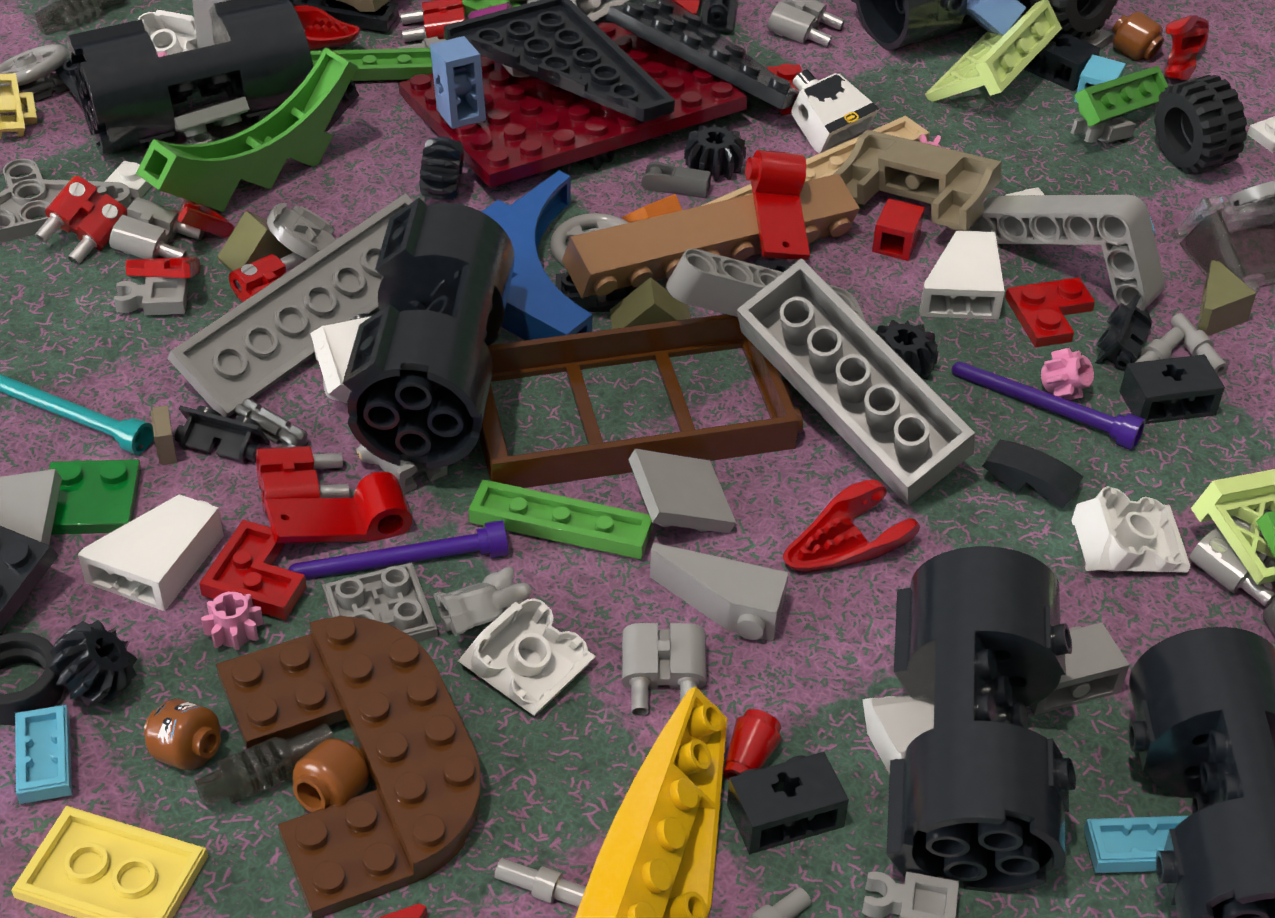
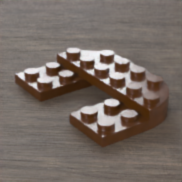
[216,616,481,918]

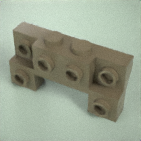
[833,129,1001,231]

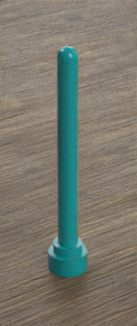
[0,374,154,456]

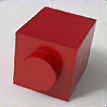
[872,198,925,261]

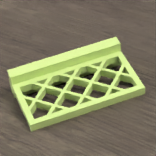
[925,0,1062,102]
[1191,469,1275,585]

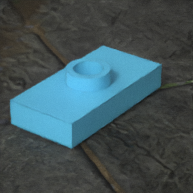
[15,705,72,804]
[1083,816,1188,873]

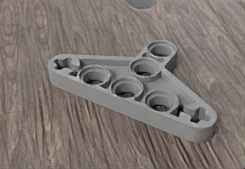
[0,158,132,243]

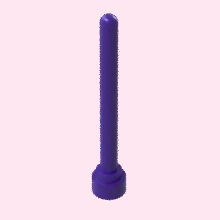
[951,362,1146,451]
[288,520,509,580]

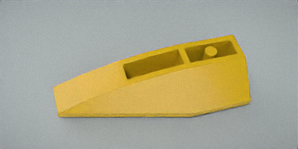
[575,686,727,918]

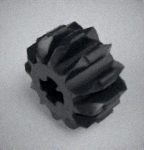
[684,124,746,181]
[419,137,464,201]
[876,320,939,380]
[48,620,137,707]

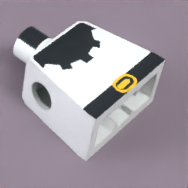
[791,69,879,153]

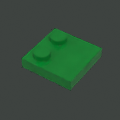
[49,459,141,535]

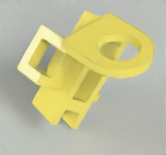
[0,73,37,139]

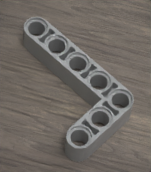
[967,195,1165,311]
[666,248,866,322]

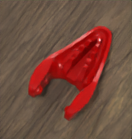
[293,5,360,51]
[1164,15,1209,80]
[783,479,920,572]

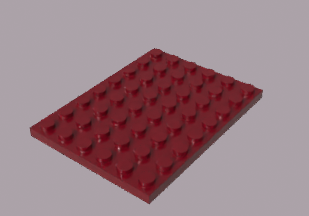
[398,23,747,188]

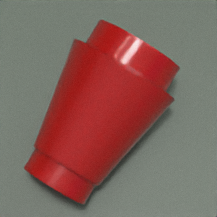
[723,709,781,780]

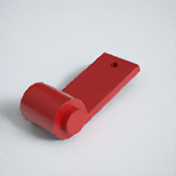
[745,150,810,260]
[265,471,412,543]

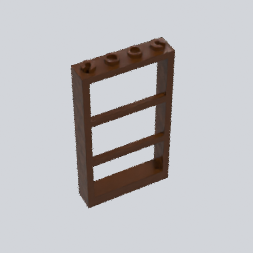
[479,314,803,488]

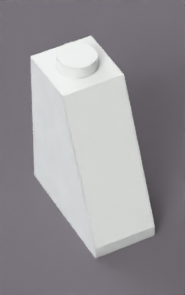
[919,231,1005,319]
[78,494,224,611]

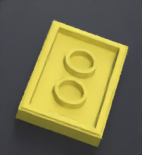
[11,806,208,918]

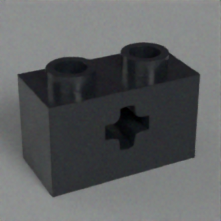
[1023,31,1100,91]
[1119,354,1225,424]
[727,752,849,855]

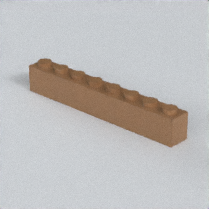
[562,174,860,298]

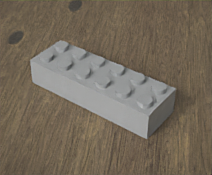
[736,258,975,505]

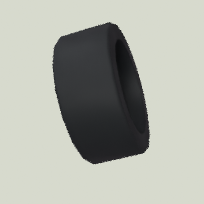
[0,632,65,726]

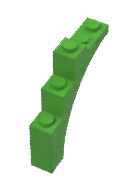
[136,47,358,212]

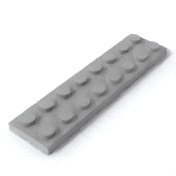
[167,193,413,418]

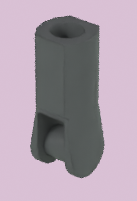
[641,161,711,198]

